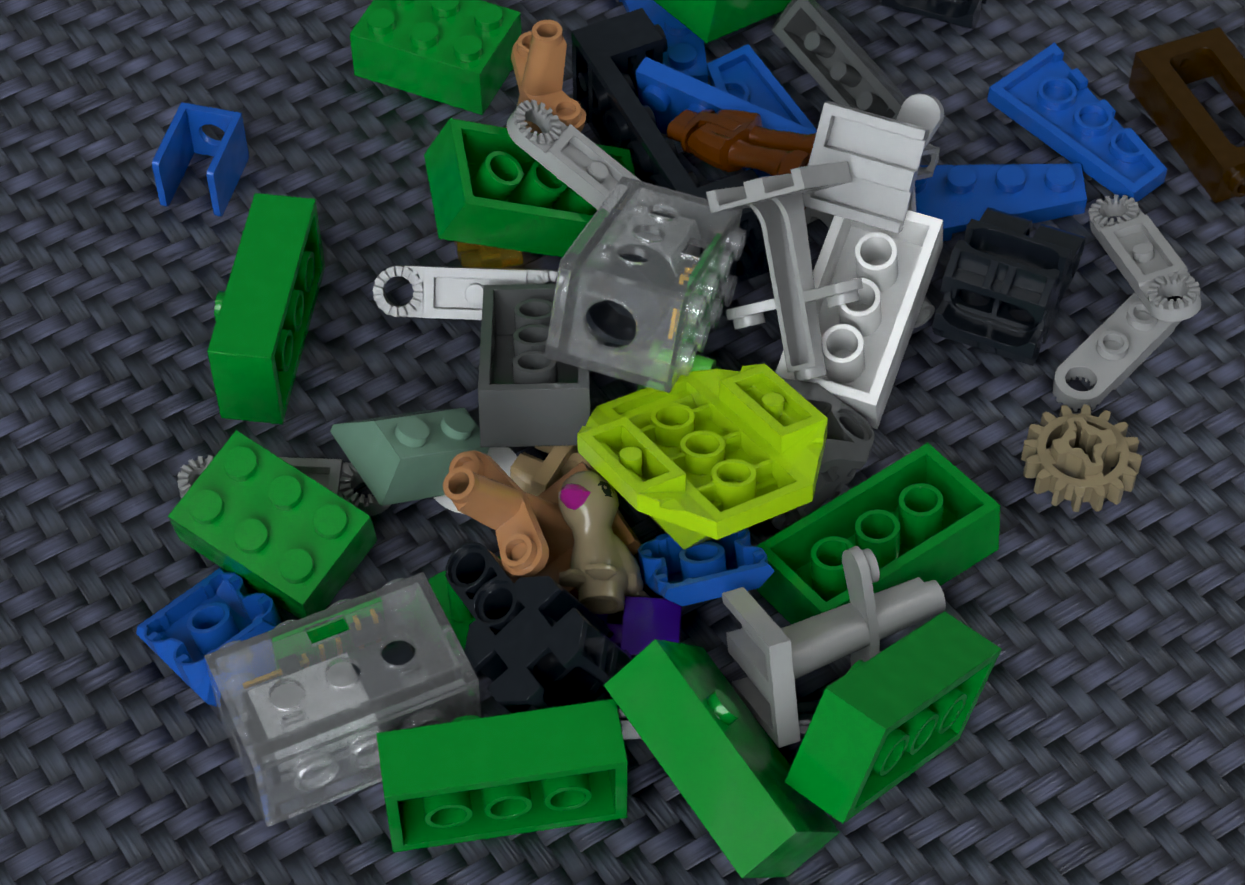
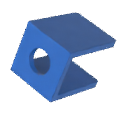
[152,102,249,217]

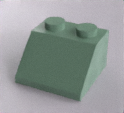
[330,408,490,506]

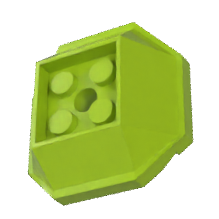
[577,363,828,550]

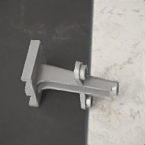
[803,94,944,234]
[706,161,863,381]
[722,546,946,748]

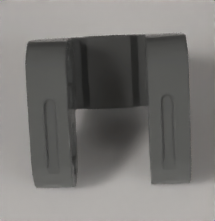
[770,380,875,531]

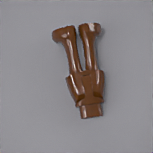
[667,109,816,209]

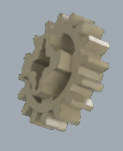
[1021,404,1142,512]

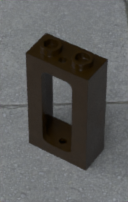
[1128,27,1245,203]

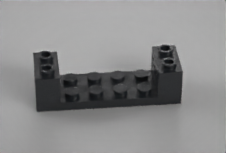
[571,8,769,293]

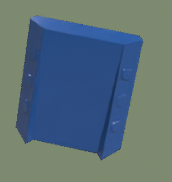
[638,528,774,607]
[136,568,292,710]

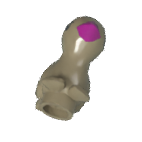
[558,471,650,615]

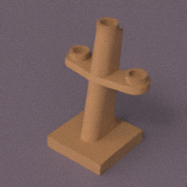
[505,20,586,134]
[443,450,642,599]

